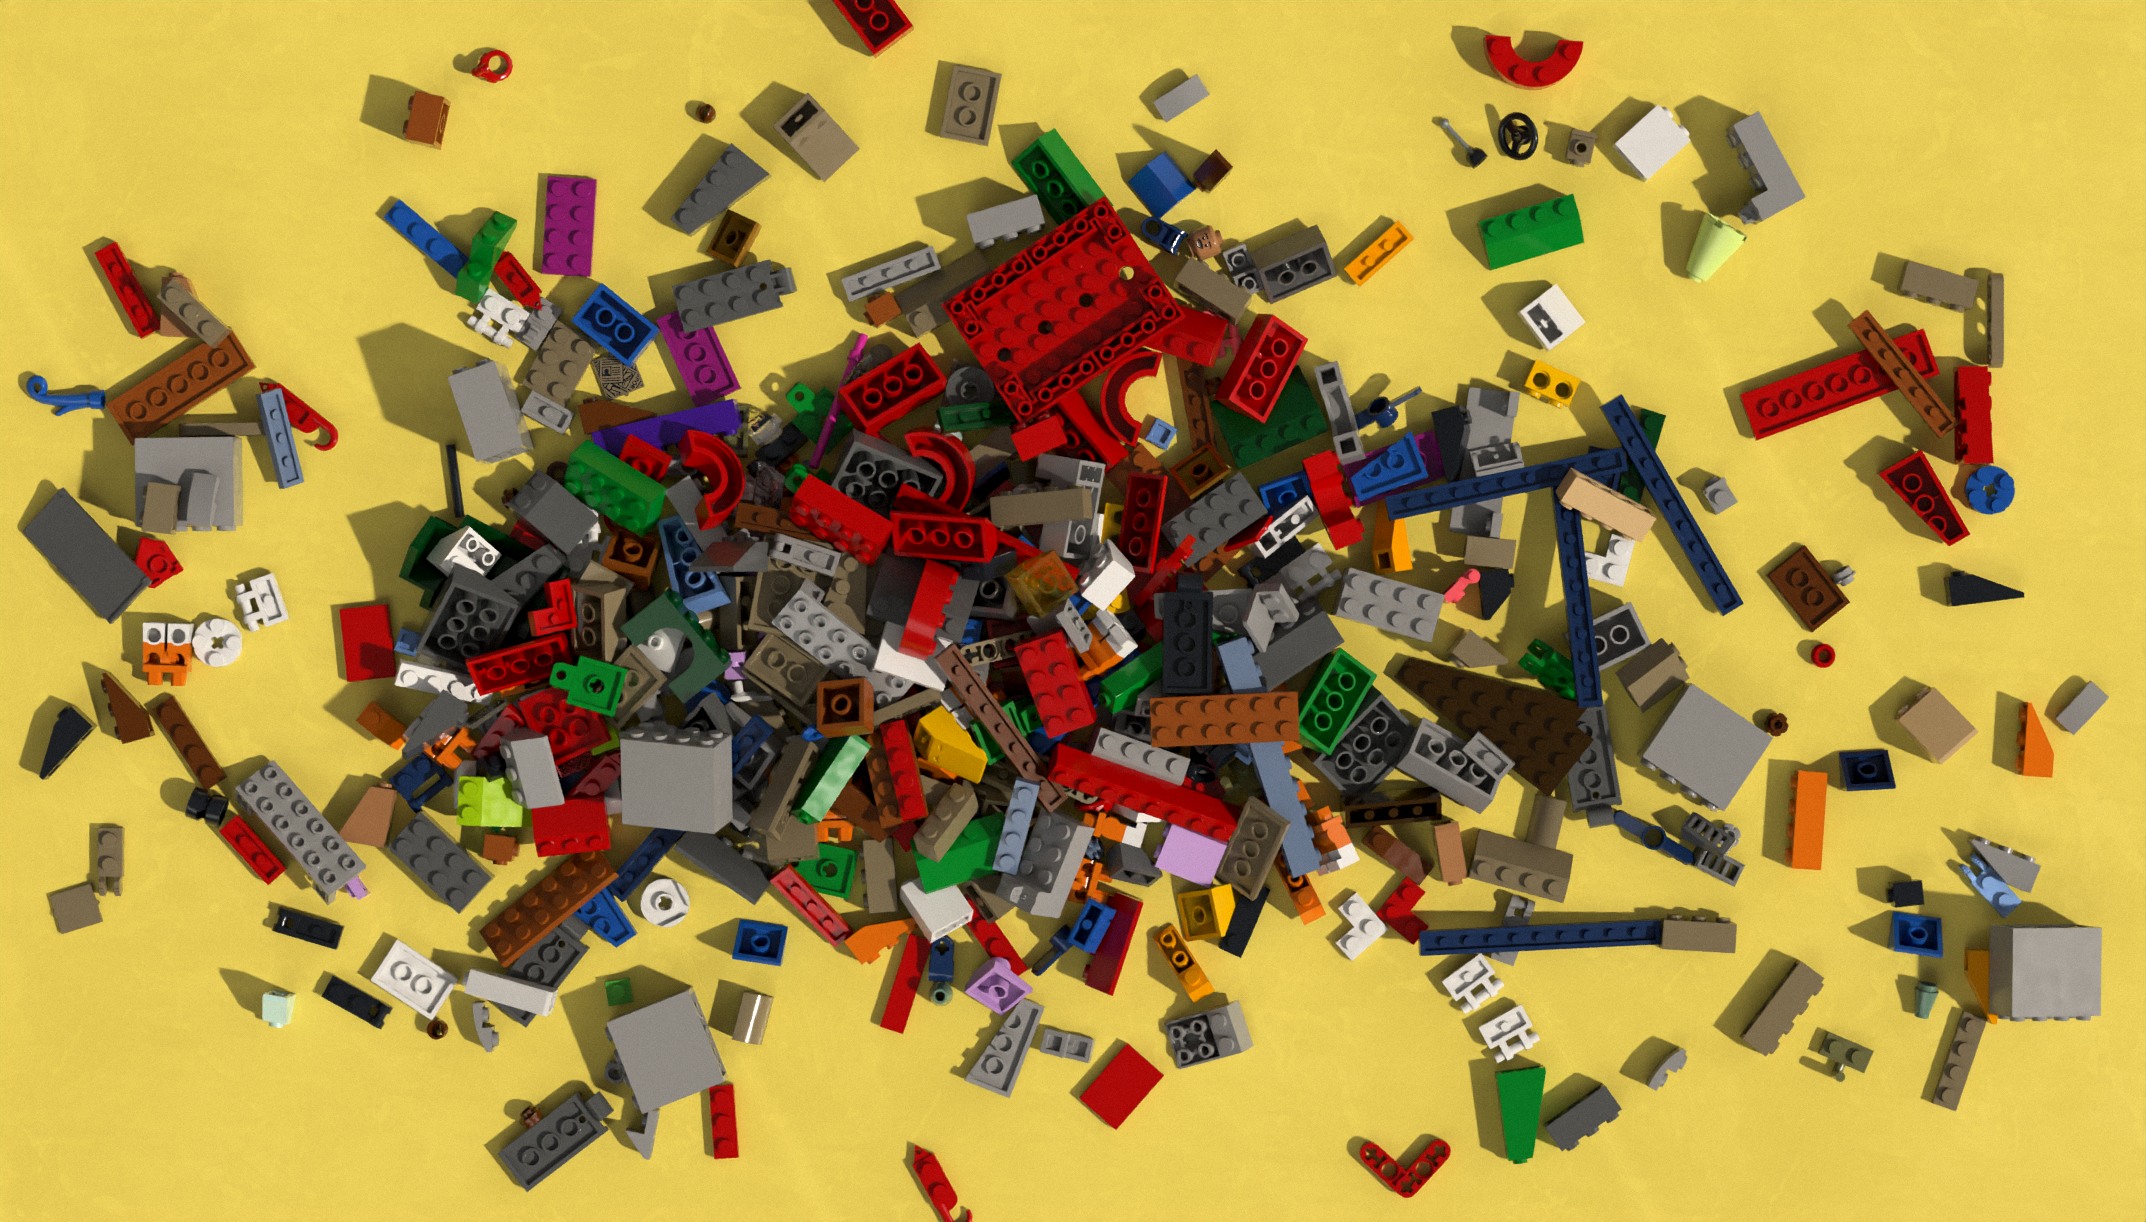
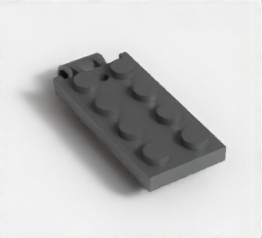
[672,259,797,334]
[1567,704,1622,828]
[493,913,590,1028]
[498,1091,614,1192]

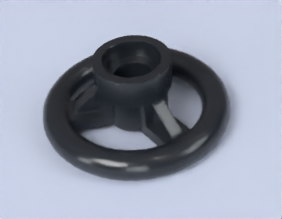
[1498,112,1538,161]

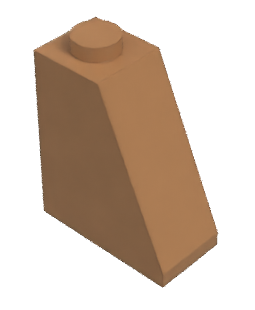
[160,273,200,338]
[338,782,398,848]
[1430,820,1468,886]

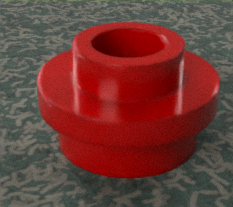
[1811,644,1836,668]

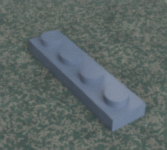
[256,388,304,489]
[992,777,1040,875]

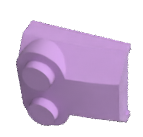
[964,957,1033,1016]

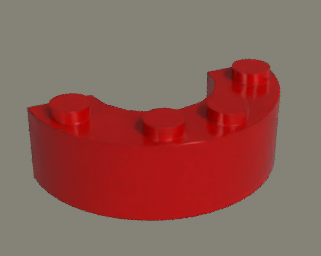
[1483,35,1584,90]
[1100,351,1163,448]
[904,426,976,511]
[678,430,745,531]
[1301,449,1365,550]
[898,559,959,661]

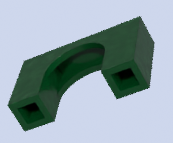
[620,587,733,704]

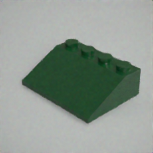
[1209,365,1329,470]

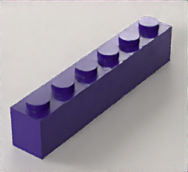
[592,399,743,458]

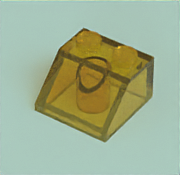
[1005,549,1080,618]

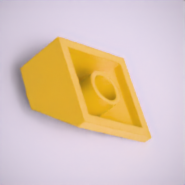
[1177,883,1236,942]

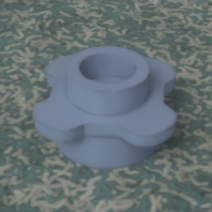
[1086,835,1105,860]

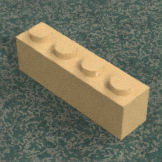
[1555,468,1657,542]

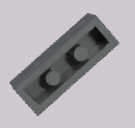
[1543,1083,1622,1151]

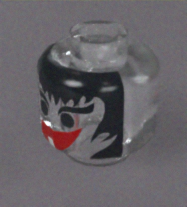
[747,410,784,446]

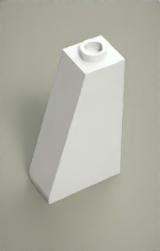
[462,967,558,1017]

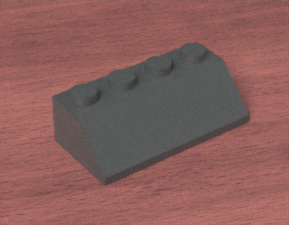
[1247,596,1345,692]

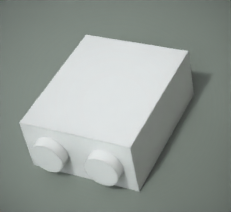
[1612,105,1691,182]
[899,877,973,943]

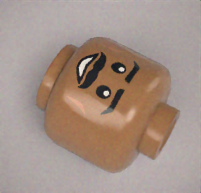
[1186,225,1224,260]

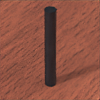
[445,444,465,518]

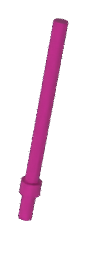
[809,333,868,469]

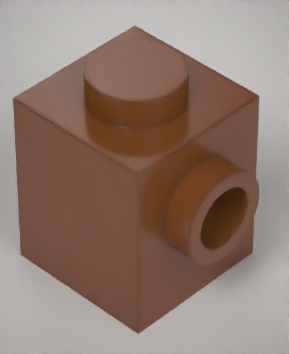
[863,291,903,328]
[482,833,520,865]

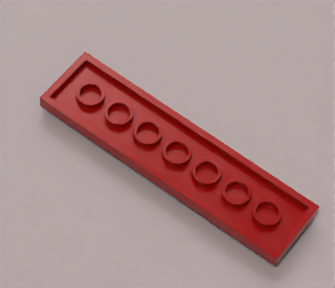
[1739,328,1940,441]

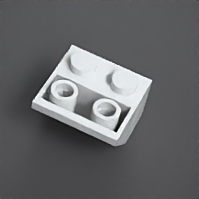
[1517,284,1586,352]
[426,526,502,577]
[1077,538,1135,611]

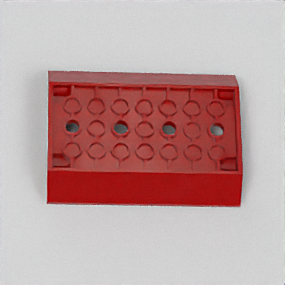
[942,196,1186,424]

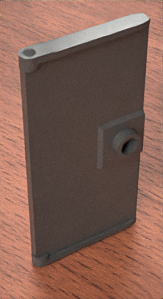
[23,487,152,624]

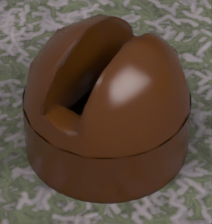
[696,104,716,124]
[427,1019,448,1040]

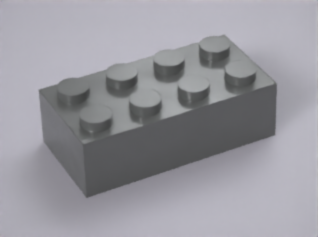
[1160,472,1268,568]
[387,810,495,914]

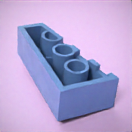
[657,514,731,614]

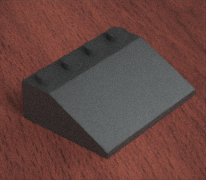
[828,429,943,521]
[865,547,980,646]
[416,563,522,670]
[1302,685,1416,795]
[674,831,774,905]

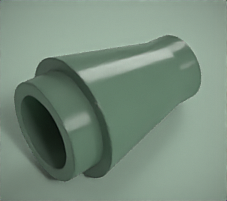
[1914,981,1939,1019]
[929,982,953,1006]

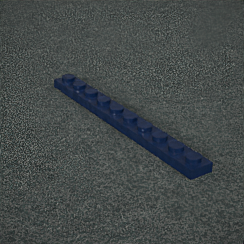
[1599,394,1744,616]
[1384,447,1628,521]
[1551,485,1603,709]
[606,714,775,902]
[1418,919,1661,956]

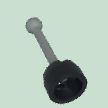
[1440,118,1488,169]

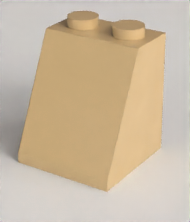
[1894,687,1978,764]

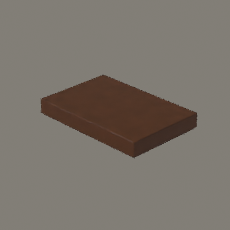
[1766,545,1850,632]

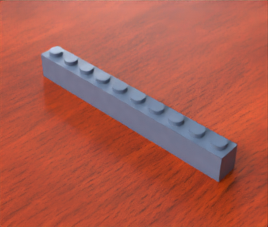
[1214,635,1322,878]

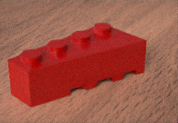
[1954,366,1994,465]
[1877,449,1971,546]

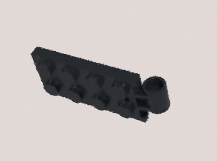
[1161,572,1213,695]

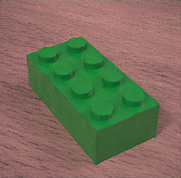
[563,440,667,538]

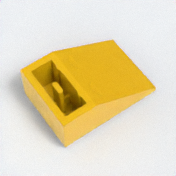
[913,705,988,784]

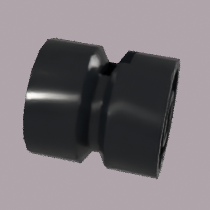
[1192,744,1238,771]
[1187,746,1219,784]
[185,787,229,828]

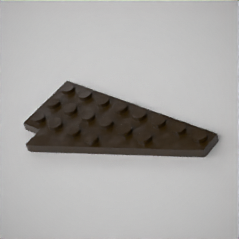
[1394,658,1594,797]

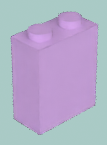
[1153,822,1228,888]

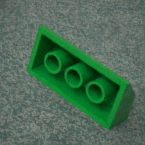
[1011,128,1114,226]
[1477,194,1584,270]
[1296,647,1377,756]
[909,811,1005,894]

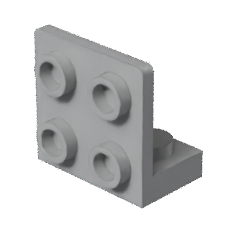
[1242,583,1299,652]
[1026,597,1093,654]

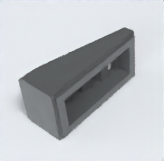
[1681,812,1736,859]
[1690,846,1745,887]

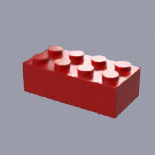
[832,0,914,58]
[837,342,947,436]
[788,474,894,567]
[1014,627,1097,739]

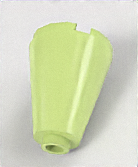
[1686,212,1748,283]

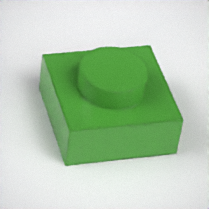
[605,977,634,1006]

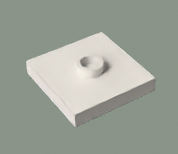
[632,628,686,674]

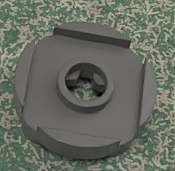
[946,367,994,406]

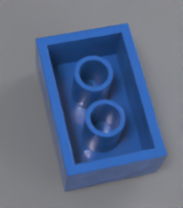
[571,283,661,368]

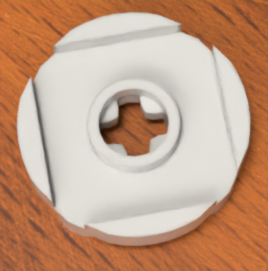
[192,618,243,667]
[641,878,690,928]

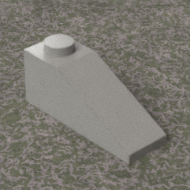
[1246,495,1320,558]

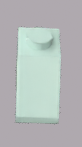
[262,990,296,1028]

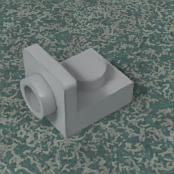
[1701,476,1738,515]

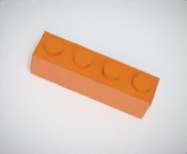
[1785,770,1828,870]

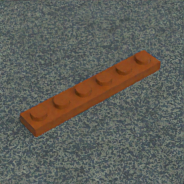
[1847,310,1959,439]

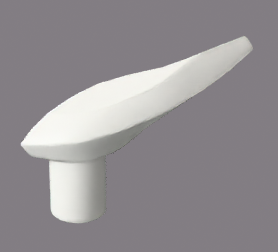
[730,681,773,703]

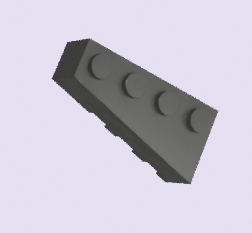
[670,143,772,237]
[491,543,568,617]
[677,691,740,739]

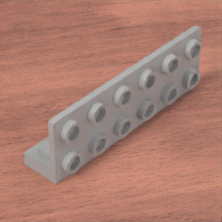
[1449,387,1520,538]
[772,578,914,709]
[234,760,366,905]

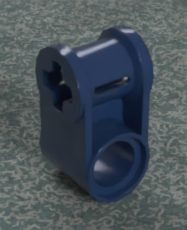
[1140,216,1188,256]
[928,935,954,982]

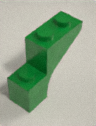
[455,211,517,304]

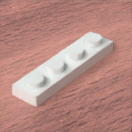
[394,659,493,706]

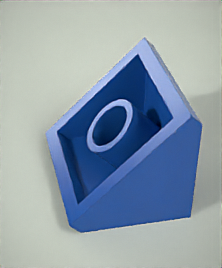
[1128,151,1196,219]
[1257,470,1315,516]
[1887,911,1943,958]
[732,919,788,966]

